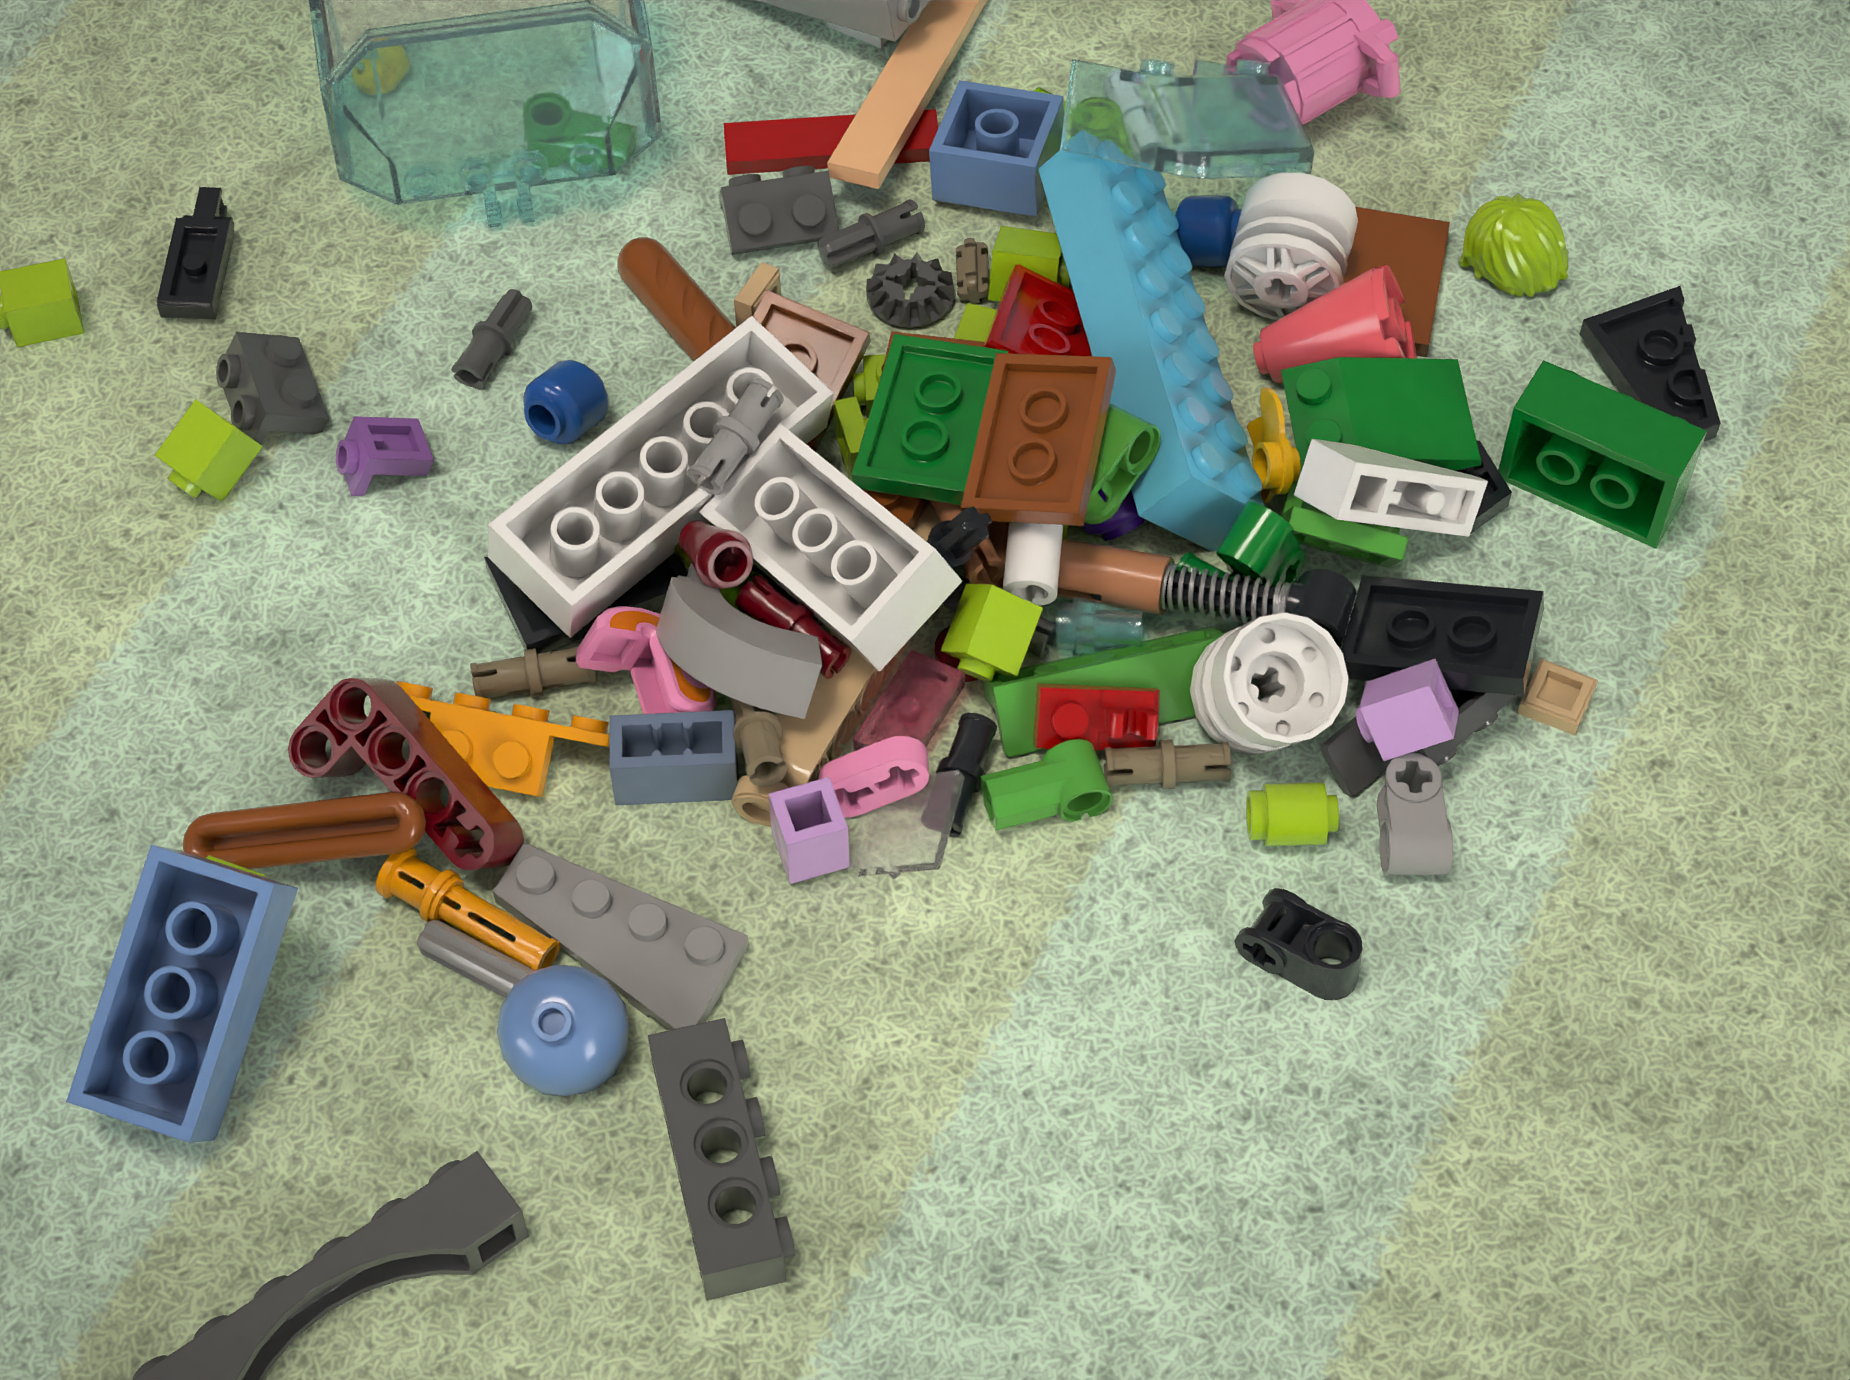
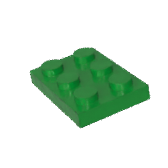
[852,334,1009,505]

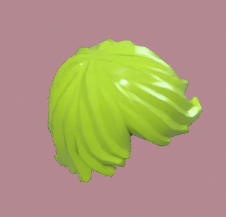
[1458,193,1569,298]

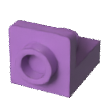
[336,416,434,496]

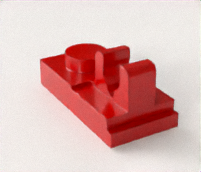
[1033,683,1160,750]

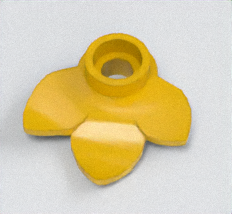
[1247,387,1301,503]

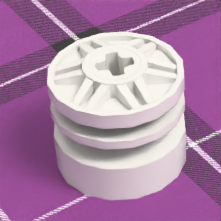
[1224,173,1358,320]
[1190,612,1348,755]

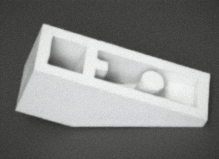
[1294,439,1488,537]

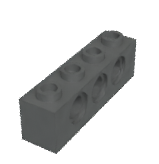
[648,1018,795,1301]

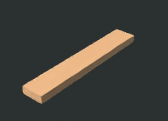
[827,0,988,189]

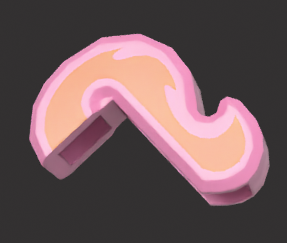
[576,606,717,714]

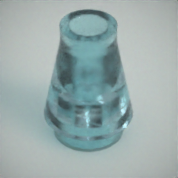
[1056,596,1144,656]

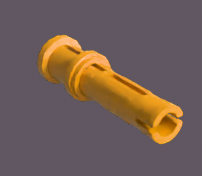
[375,848,560,970]

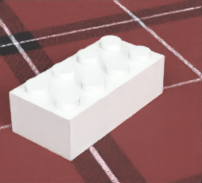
[699,423,962,672]

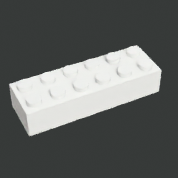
[488,316,834,638]

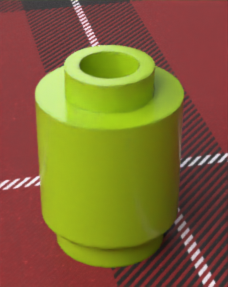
[1246,782,1339,846]

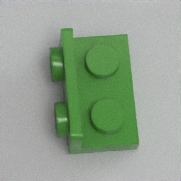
[1281,481,1409,568]

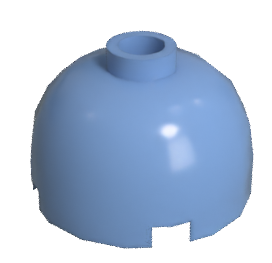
[497,964,630,1096]

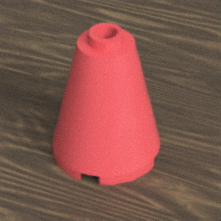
[1253,265,1417,383]

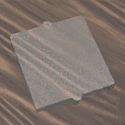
[846,771,965,879]

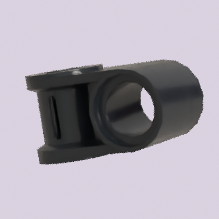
[1234,888,1363,1000]

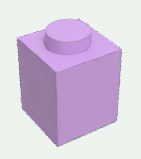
[1356,659,1459,761]
[769,777,850,884]

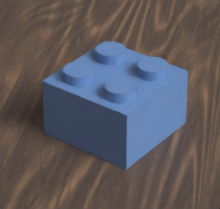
[929,80,1065,217]

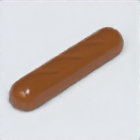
[617,237,736,361]
[183,792,426,870]

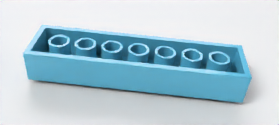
[1038,129,1264,551]

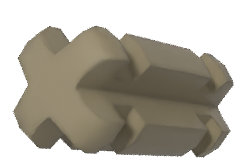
[956,238,990,304]

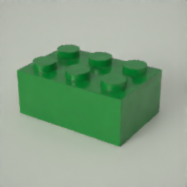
[1498,360,1707,549]

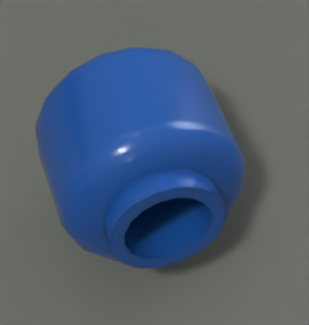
[1175,195,1241,268]
[523,360,609,445]

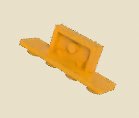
[396,681,609,797]

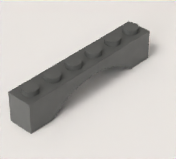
[132,1151,529,1380]

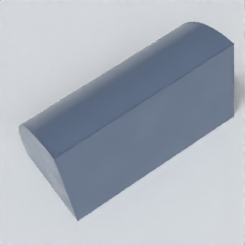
[609,710,738,805]

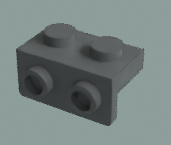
[719,166,839,255]
[216,332,329,445]

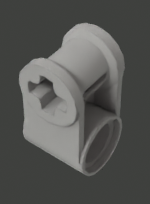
[1376,752,1453,876]

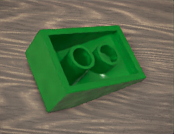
[1281,357,1482,471]

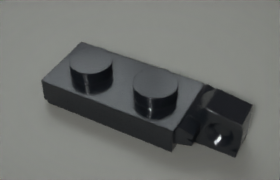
[157,187,235,320]

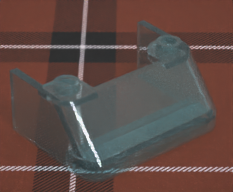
[1060,59,1315,179]

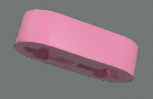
[818,736,929,818]

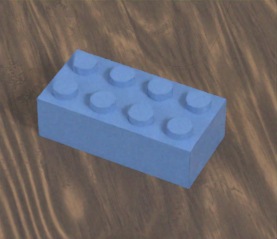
[66,845,298,1143]

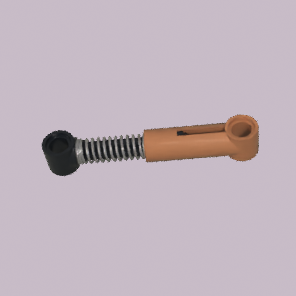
[964,521,1357,648]

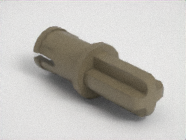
[731,698,787,786]

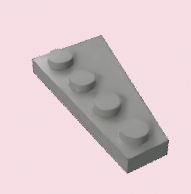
[493,843,749,1030]

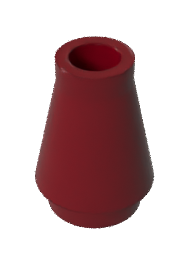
[679,520,753,589]

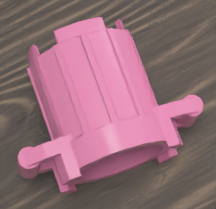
[1226,0,1401,135]

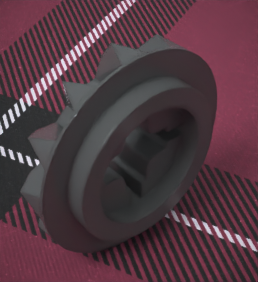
[866,252,955,327]

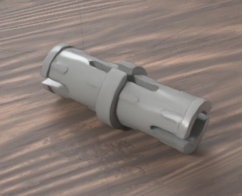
[687,378,784,495]

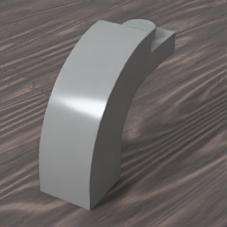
[656,563,822,719]

